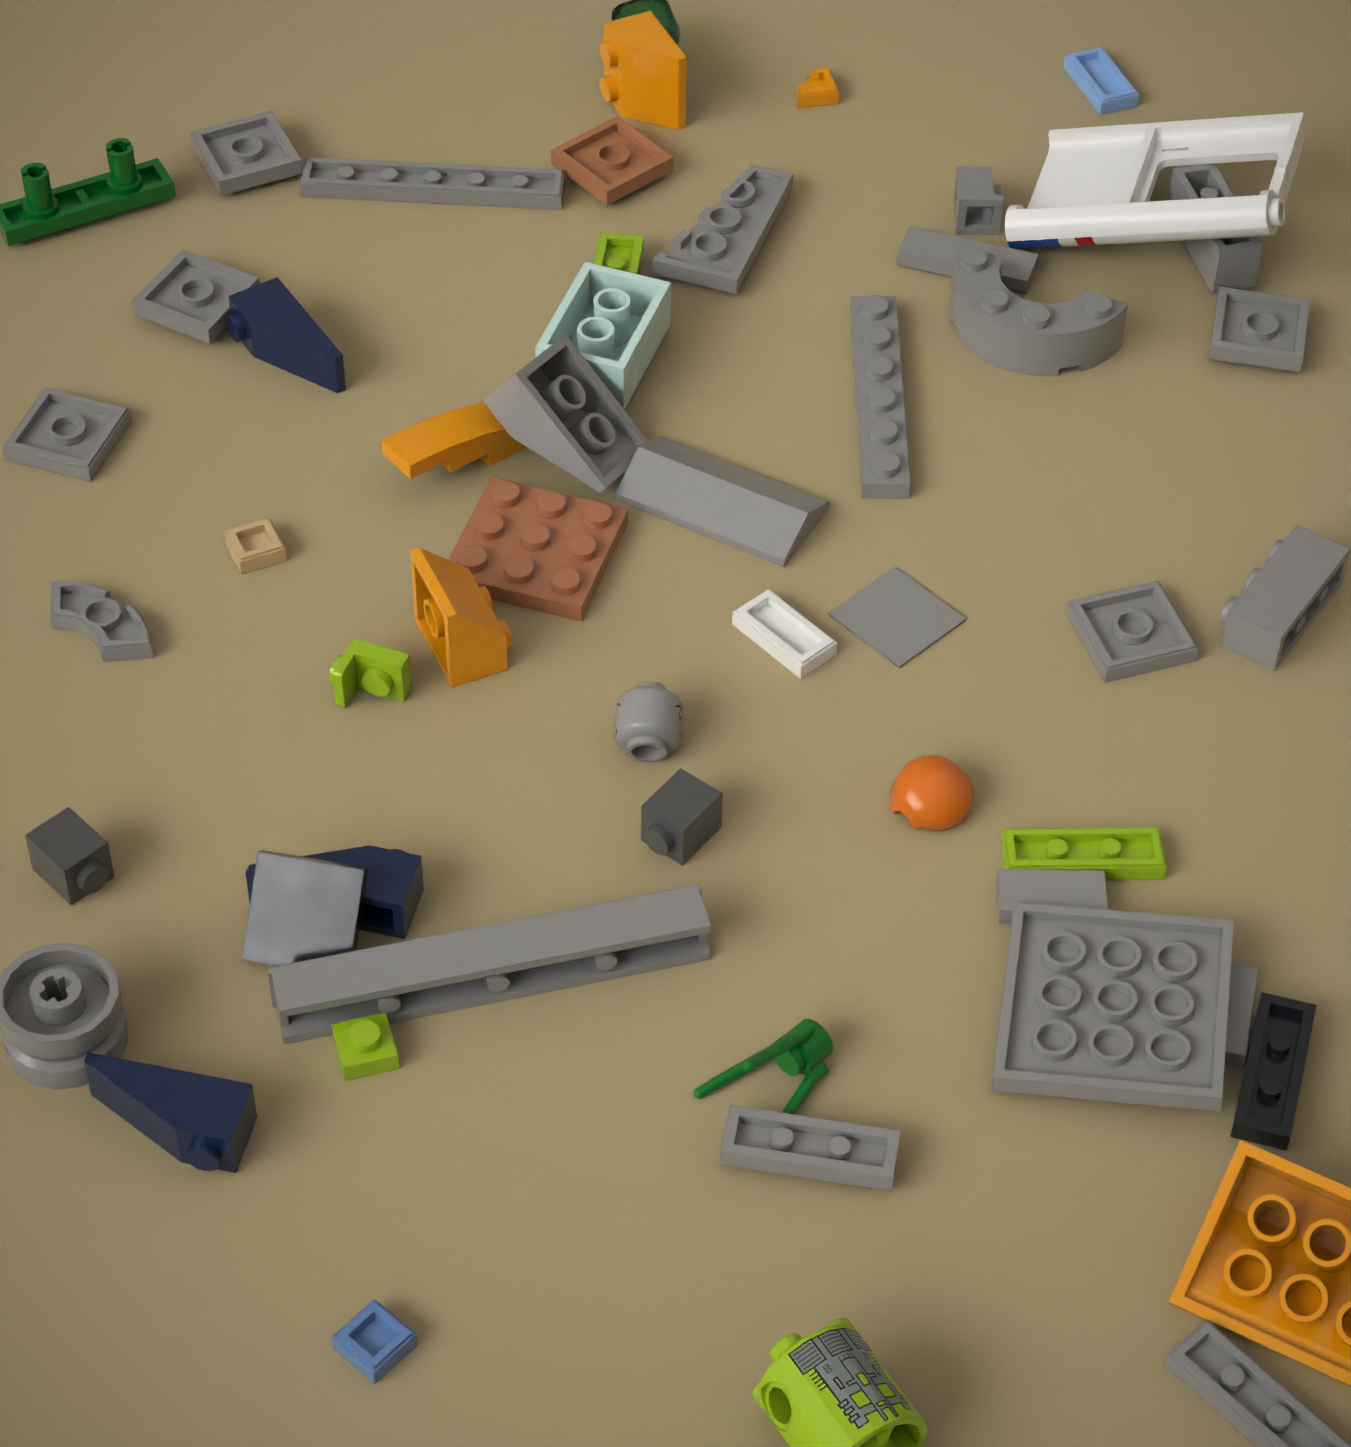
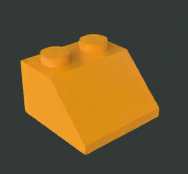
[600,11,687,130]
[410,547,513,688]

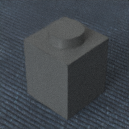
[641,768,723,865]
[25,807,114,905]

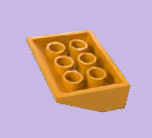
[1169,1140,1351,1386]

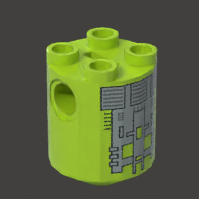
[752,1317,928,1447]

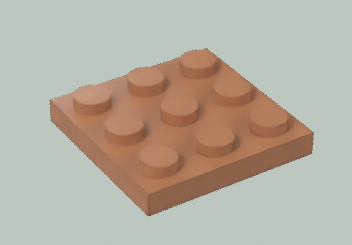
[448,477,628,621]

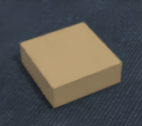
[223,517,287,575]

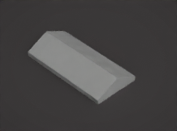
[615,436,829,567]

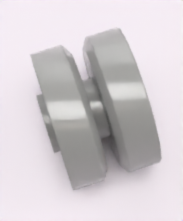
[0,943,128,1090]

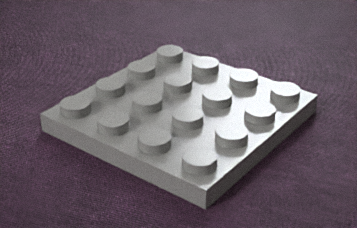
[992,902,1234,1112]

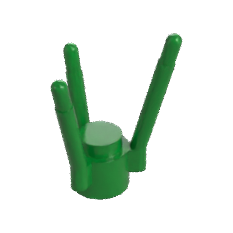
[693,1019,833,1114]

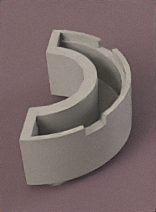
[949,244,1128,376]

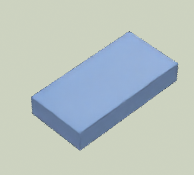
[1063,47,1139,115]

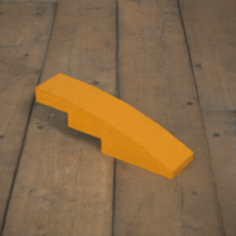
[381,402,526,480]

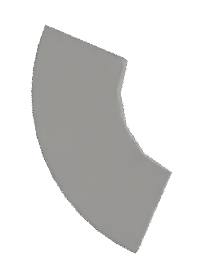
[50,581,154,662]

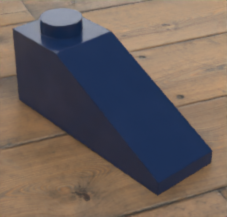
[226,277,346,393]
[245,845,424,939]
[84,1052,257,1173]

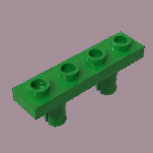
[0,138,176,246]

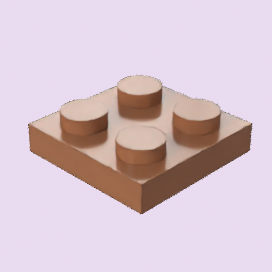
[551,116,674,206]

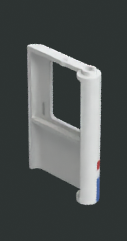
[1005,112,1306,249]

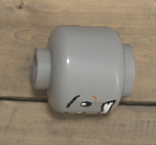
[614,681,683,762]

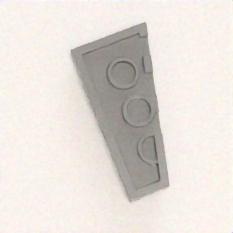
[652,164,793,294]

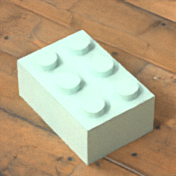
[535,262,671,410]

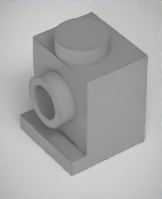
[953,166,1004,235]

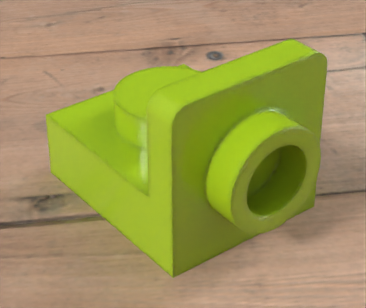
[329,638,413,708]

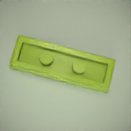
[1000,827,1167,880]

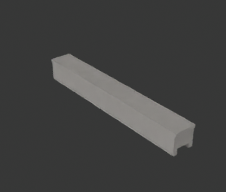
[267,884,711,1044]

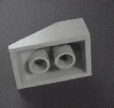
[482,334,649,493]

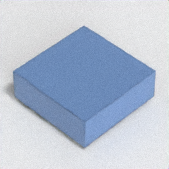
[331,1299,418,1384]

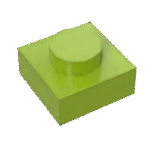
[331,1012,399,1081]

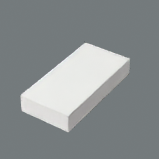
[732,589,838,679]

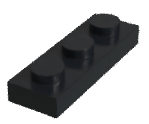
[1230,992,1317,1151]

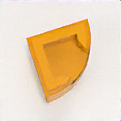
[796,67,839,109]

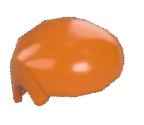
[890,755,974,831]

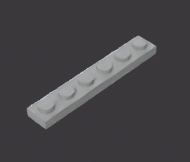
[850,295,911,499]

